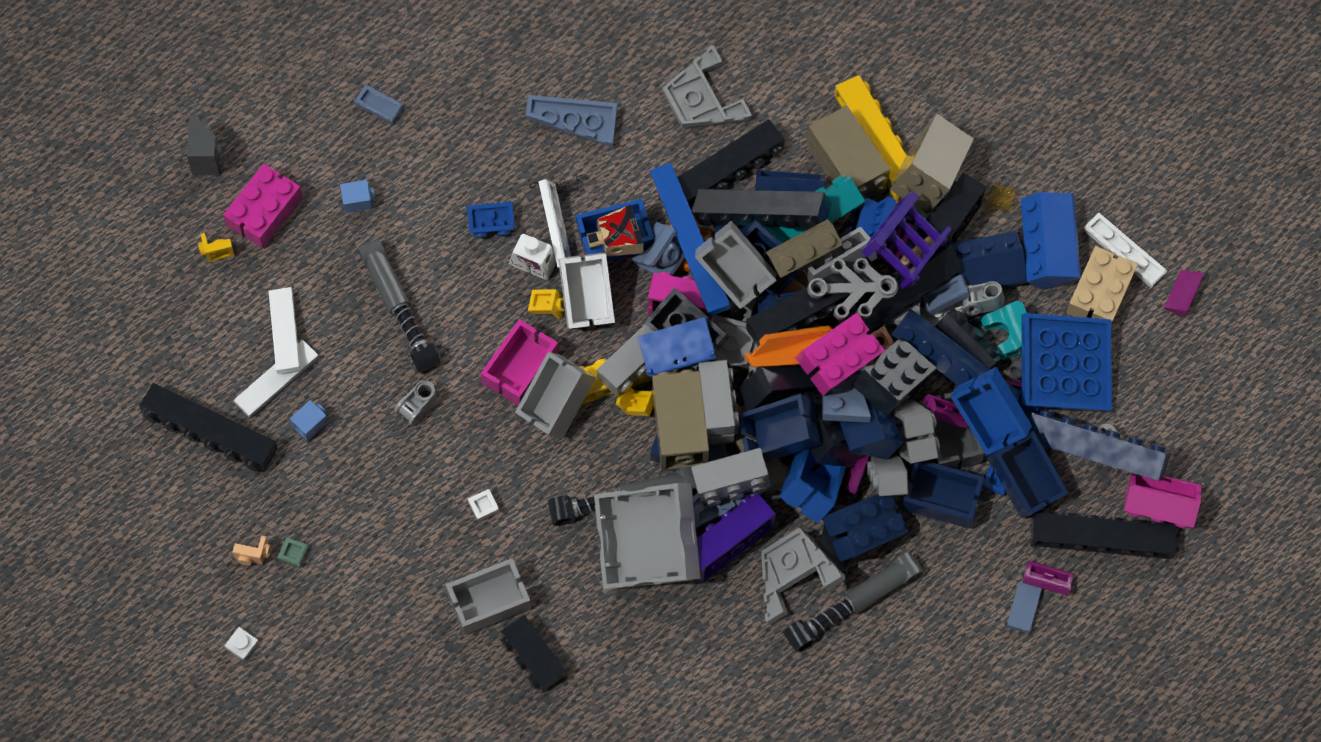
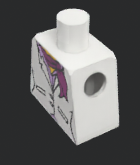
[509,234,557,281]

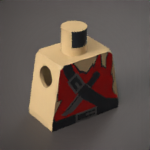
[587,205,643,256]

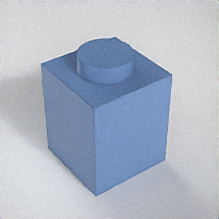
[340,180,375,213]
[290,400,328,441]

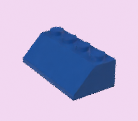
[1021,192,1081,290]

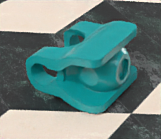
[981,301,1027,361]

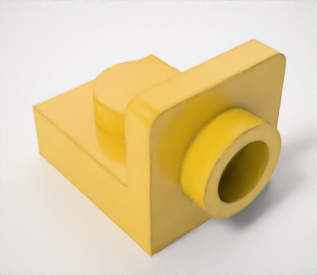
[198,233,235,262]
[528,289,565,319]

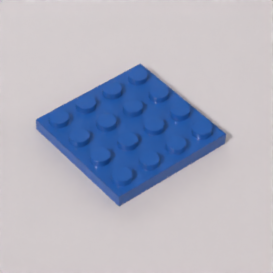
[1021,313,1112,412]

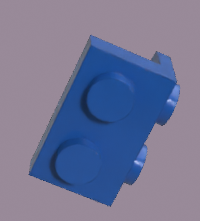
[856,197,896,238]
[467,202,515,237]

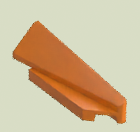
[745,325,832,367]

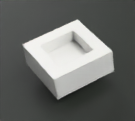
[468,489,499,522]
[224,627,259,661]

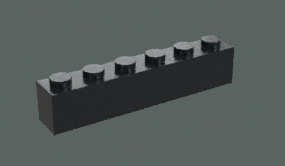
[659,119,785,210]
[692,189,832,229]
[837,244,962,333]
[746,256,879,347]
[139,383,278,472]
[1030,510,1176,560]

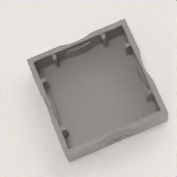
[594,483,701,589]

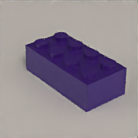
[697,493,775,584]

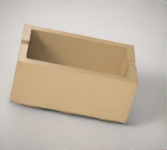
[1066,246,1138,325]

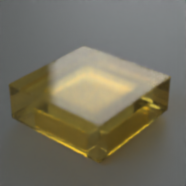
[987,183,1016,212]

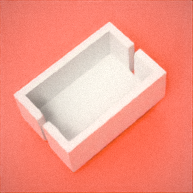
[558,252,615,329]

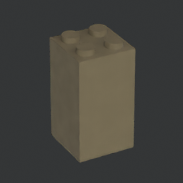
[806,106,890,205]
[890,114,974,215]
[652,370,709,471]

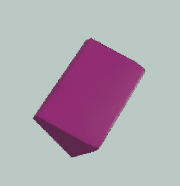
[1164,270,1204,318]

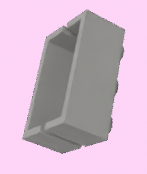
[695,221,776,309]
[515,351,596,438]
[698,360,739,445]
[893,399,940,463]
[691,448,771,506]
[446,558,531,635]

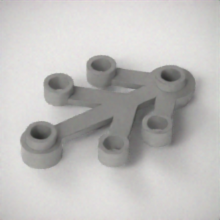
[807,258,898,320]

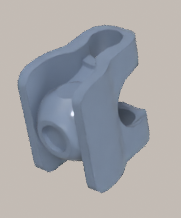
[632,222,685,276]

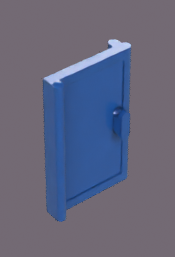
[638,317,717,377]

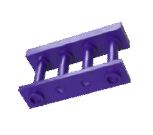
[861,190,951,290]

